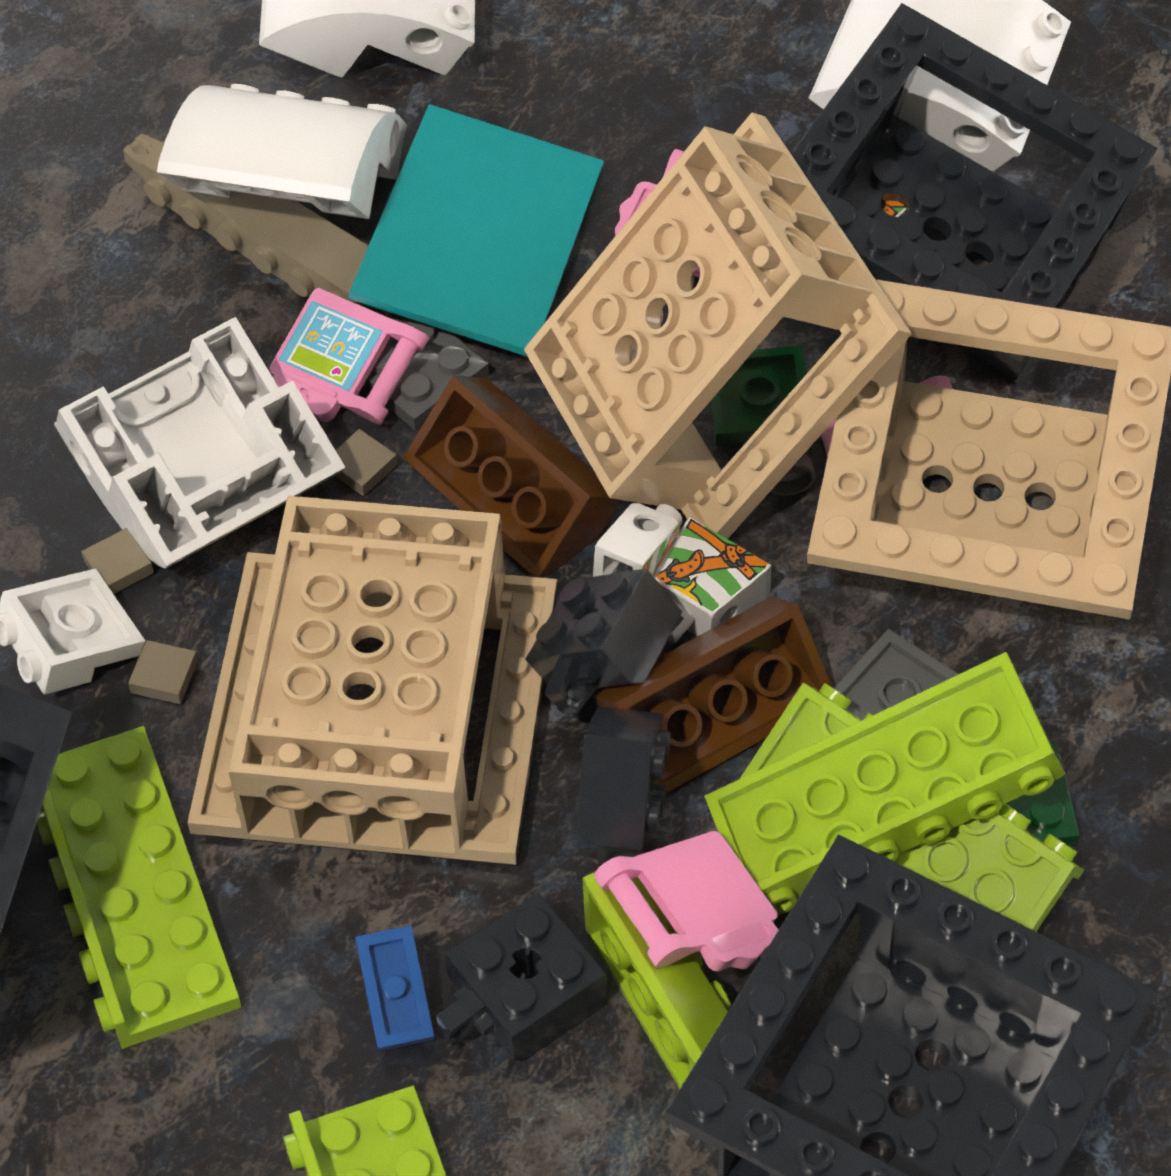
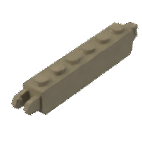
[123,134,408,323]

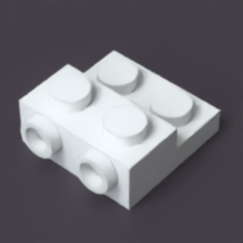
[0,568,145,695]

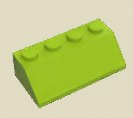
[583,873,755,1089]

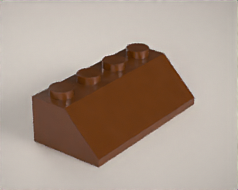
[403,375,622,578]
[592,597,833,793]

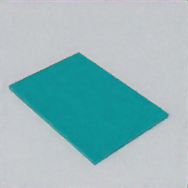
[348,104,604,357]

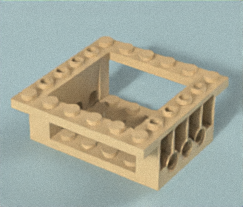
[524,113,912,539]
[807,279,1171,619]
[188,496,558,865]

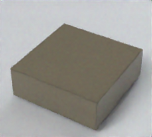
[335,429,398,496]
[81,528,154,594]
[128,640,198,704]

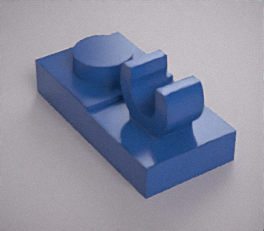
[355,925,434,1052]

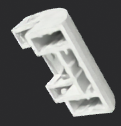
[259,0,475,78]
[809,0,1071,172]
[157,84,407,219]
[54,317,346,569]

